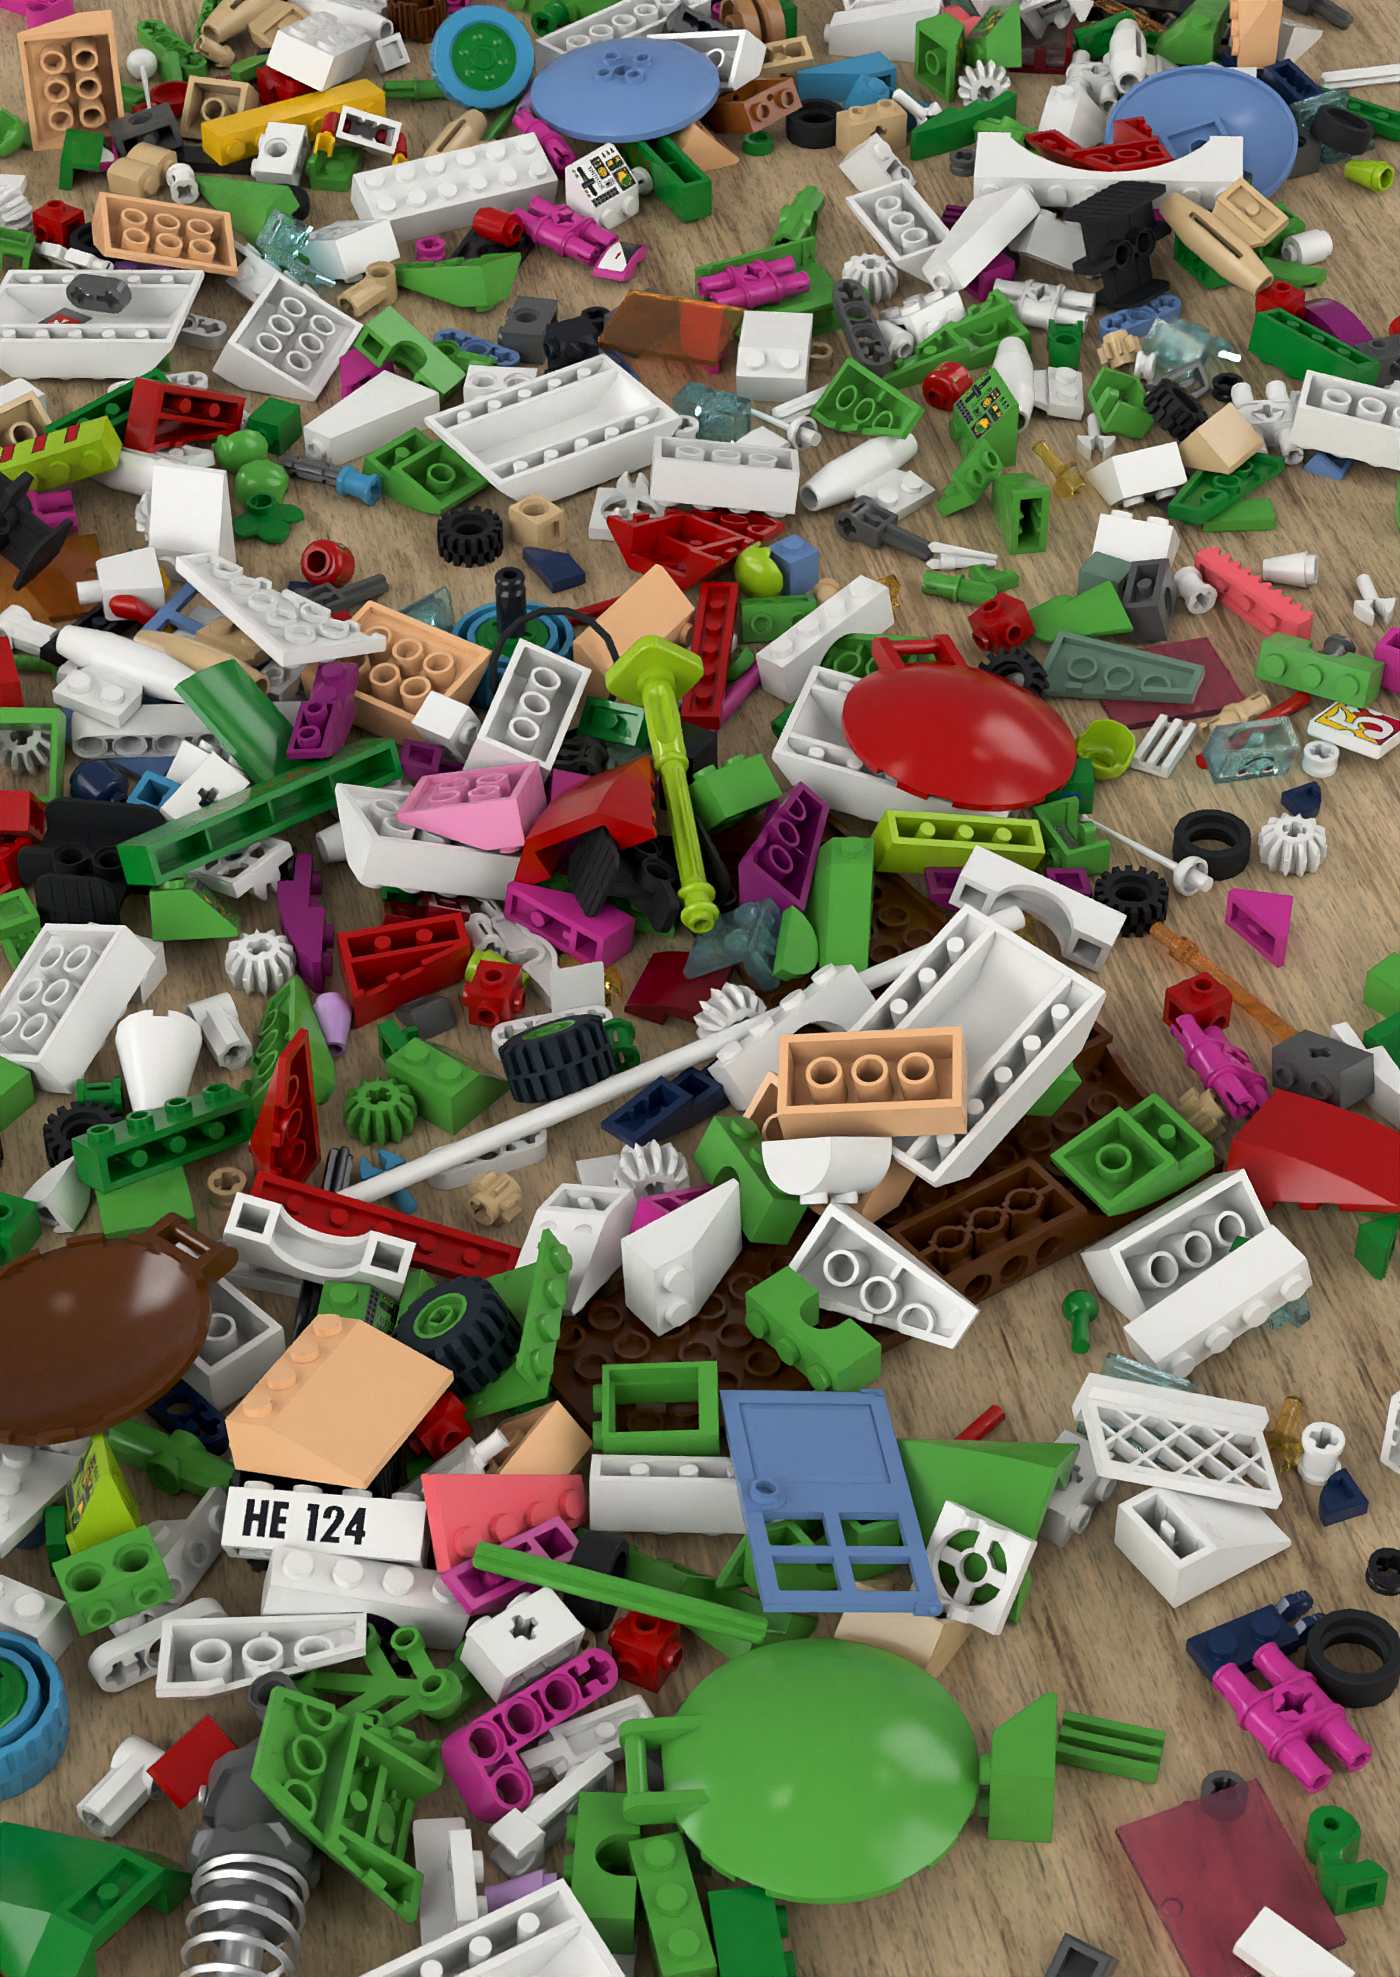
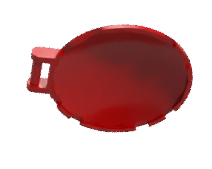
[841,634,1077,811]

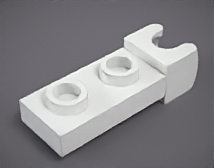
[488,1750,615,1879]

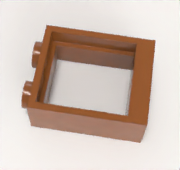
[706,77,802,133]

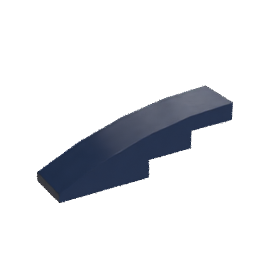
[1220,48,1328,109]
[601,1058,731,1149]

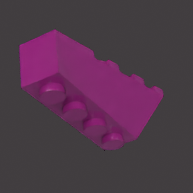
[738,781,830,934]

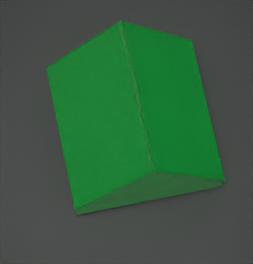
[1354,1216,1399,1280]

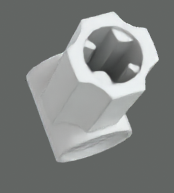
[0,605,61,656]
[185,992,253,1071]
[76,1735,166,1839]

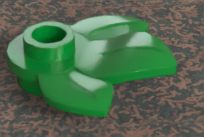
[233,492,305,544]

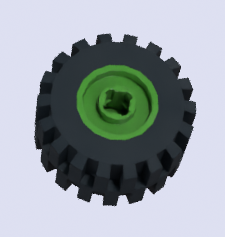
[498,1014,617,1103]
[392,1275,522,1399]

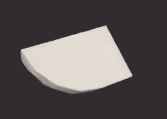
[23,1156,90,1233]

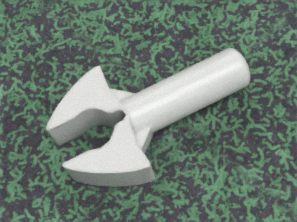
[892,88,942,129]
[1076,413,1116,461]
[1353,574,1395,627]

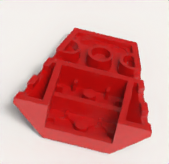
[1026,116,1173,172]
[606,506,786,592]
[514,754,657,885]
[1225,1089,1400,1213]

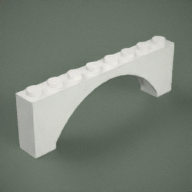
[974,132,1243,210]

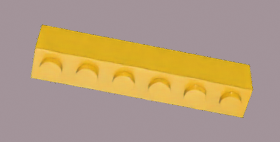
[201,78,386,166]

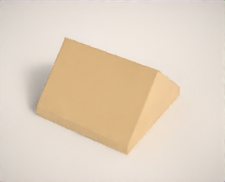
[0,390,52,448]
[1178,402,1264,475]

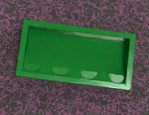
[174,659,316,784]

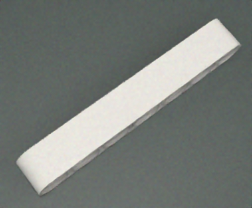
[71,701,344,759]

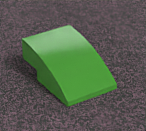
[362,427,491,515]
[1050,1092,1215,1217]
[94,1165,197,1239]

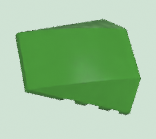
[896,1438,1081,1625]
[250,1686,445,1924]

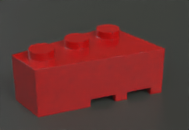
[123,377,246,453]
[337,912,470,1030]

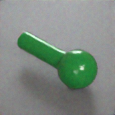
[1062,1290,1099,1354]

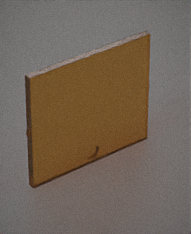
[598,289,747,368]
[0,533,101,624]

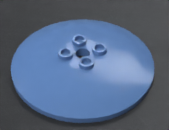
[531,37,720,143]
[1104,65,1298,198]

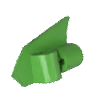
[1028,579,1133,644]

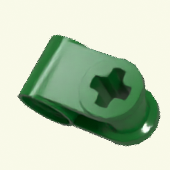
[1047,319,1083,371]

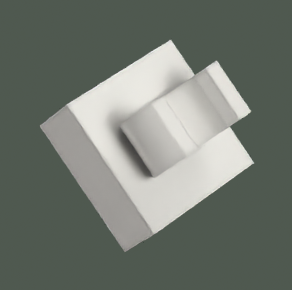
[370,32,410,73]

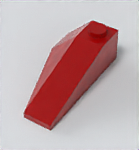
[249,1028,322,1183]

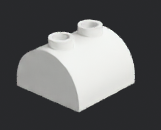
[762,1137,892,1205]

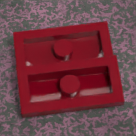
[379,891,470,926]
[624,951,735,1026]

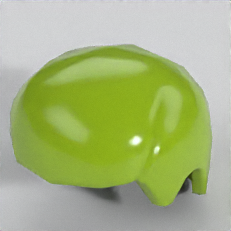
[734,541,783,597]
[1075,719,1136,781]

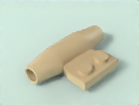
[201,0,310,49]
[422,109,497,158]
[1159,177,1289,297]
[133,616,271,696]

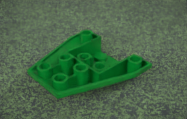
[0,1821,193,1977]

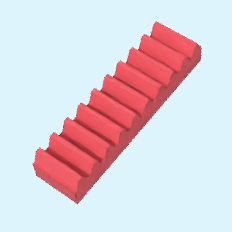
[1194,547,1314,640]

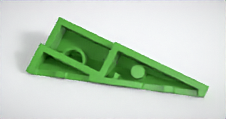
[195,175,300,259]
[881,289,1032,390]
[576,1526,819,1660]

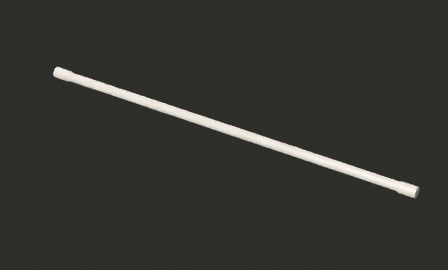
[217,905,1025,1243]

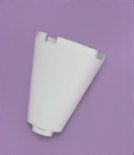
[115,1010,202,1112]

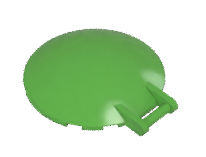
[618,1638,980,1904]

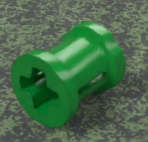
[531,0,569,37]
[604,1018,640,1075]
[76,1076,125,1115]

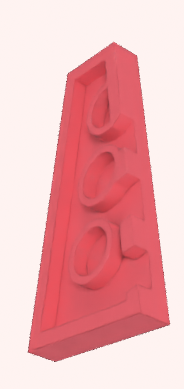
[421,1474,590,1573]

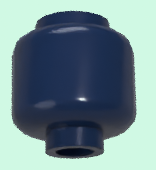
[69,759,129,803]

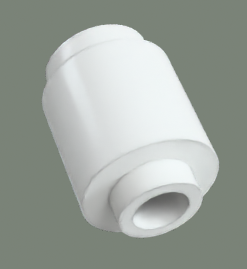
[1281,229,1333,265]
[865,320,915,363]

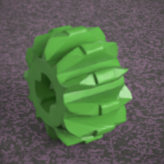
[342,1076,418,1148]

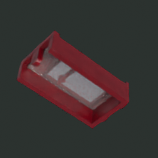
[1009,0,1076,75]

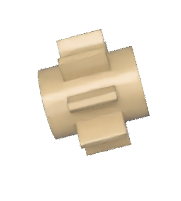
[1097,329,1142,371]
[1177,1086,1230,1142]
[467,1170,522,1228]

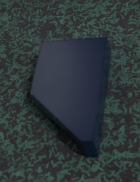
[522,546,586,593]

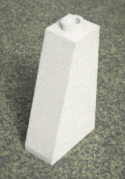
[824,0,943,63]
[922,183,1041,294]
[303,370,440,467]

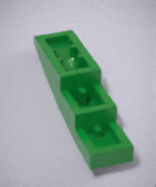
[910,90,1017,161]

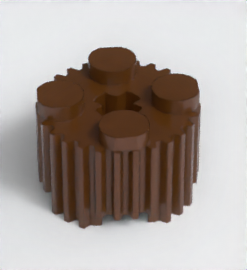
[386,0,448,44]

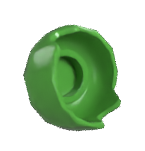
[0,109,26,158]
[212,429,268,474]
[235,459,289,505]

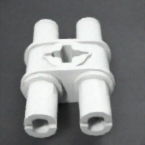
[1065,50,1122,115]
[986,278,1096,333]
[1231,380,1304,465]

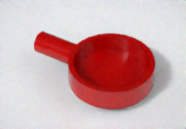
[131,81,188,115]

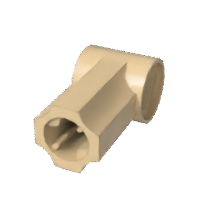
[336,261,398,320]

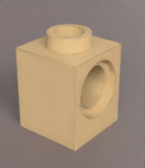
[508,493,566,550]

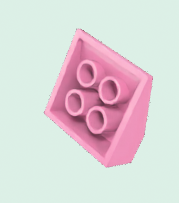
[396,761,547,853]

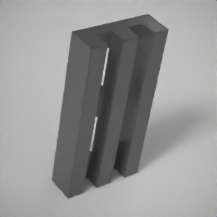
[1143,358,1211,399]

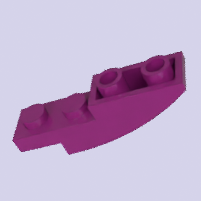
[286,662,360,759]
[277,854,335,993]

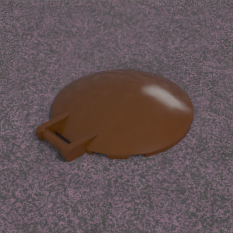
[0,1212,239,1446]

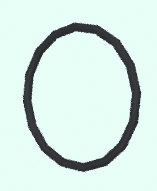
[489,607,620,739]

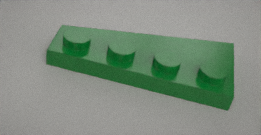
[1167,452,1285,525]

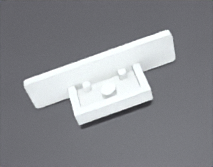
[225,240,319,304]
[108,1487,228,1658]
[412,1817,488,1946]

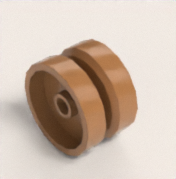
[720,0,786,44]

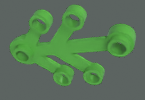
[290,1622,462,1730]

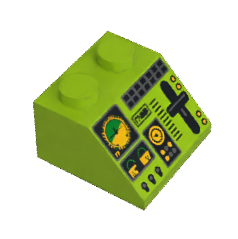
[65,1431,142,1555]

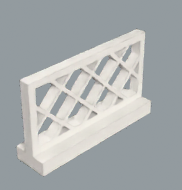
[1071,1372,1283,1510]

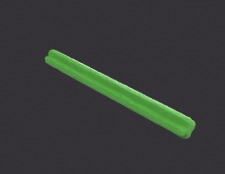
[473,1541,769,1644]

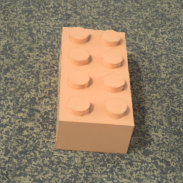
[777,1026,967,1140]

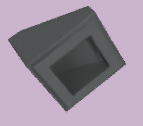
[394,993,455,1040]
[1044,1932,1120,1977]

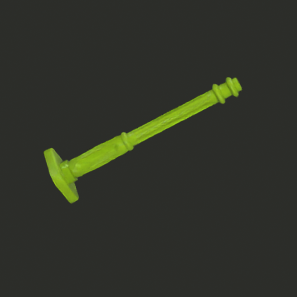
[605,635,720,934]

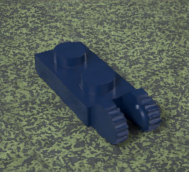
[1186,1590,1325,1685]

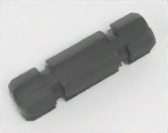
[279,454,343,487]

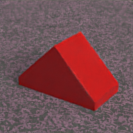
[146,1712,240,1810]

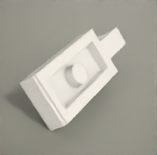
[519,1694,655,1786]

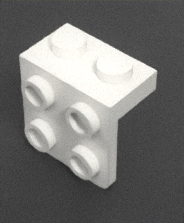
[876,289,967,352]

